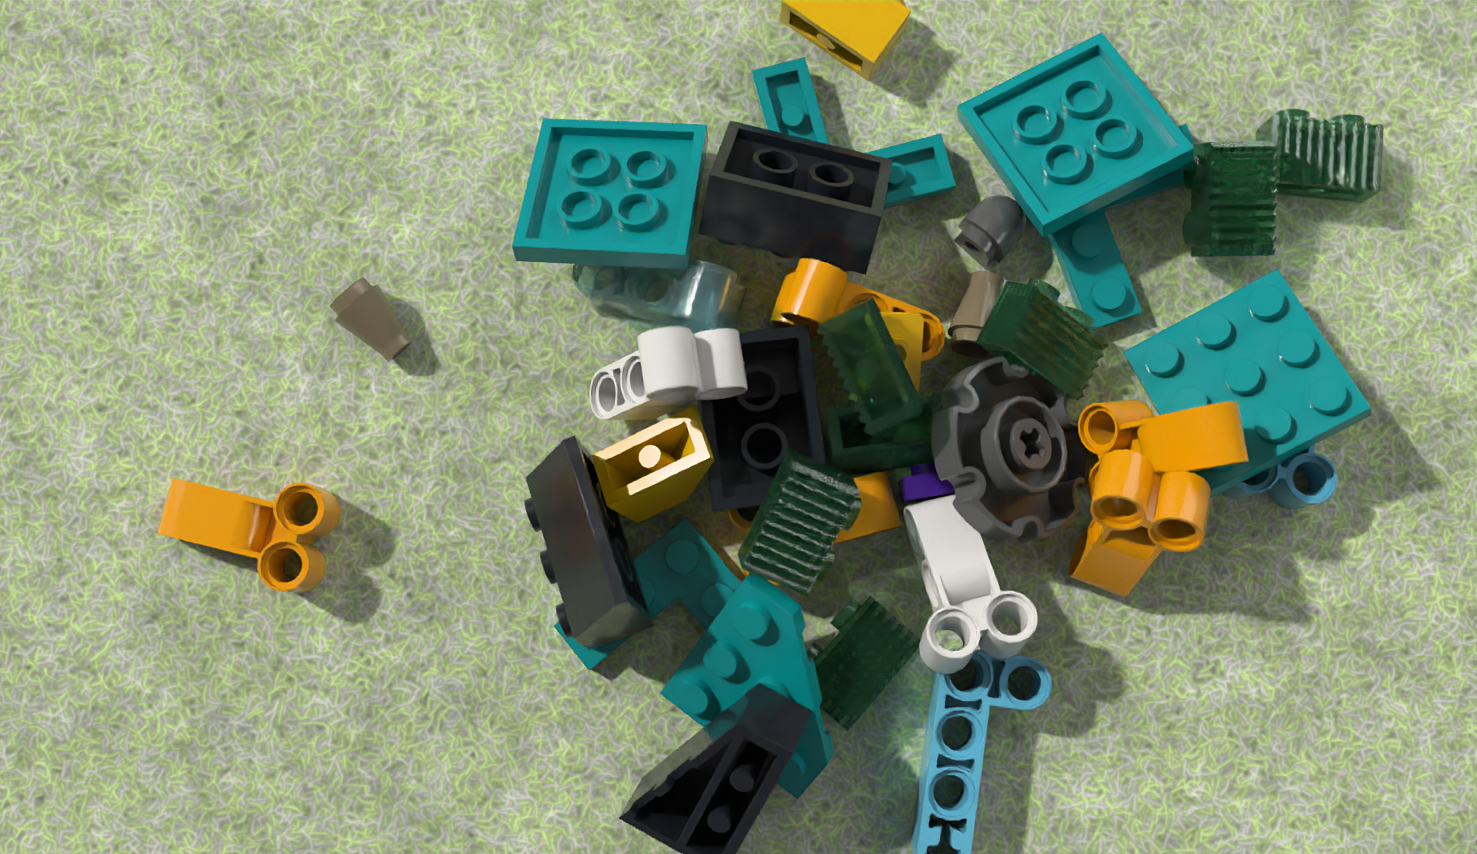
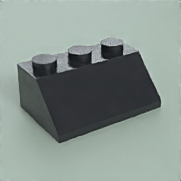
[698,120,893,275]
[524,435,654,650]

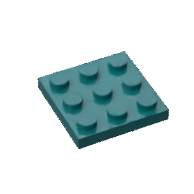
[957,32,1194,238]
[512,118,708,269]
[1123,269,1371,498]

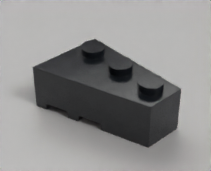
[618,682,813,854]

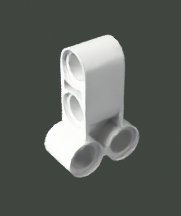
[589,326,747,420]
[904,494,1038,674]

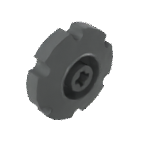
[932,357,1089,543]

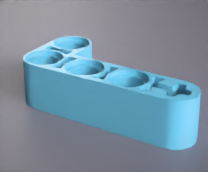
[911,647,1052,854]

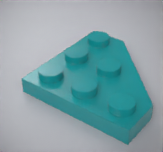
[660,569,835,799]

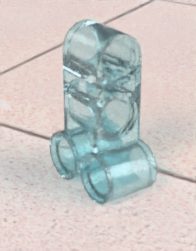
[572,260,747,334]

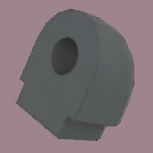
[953,195,1026,269]

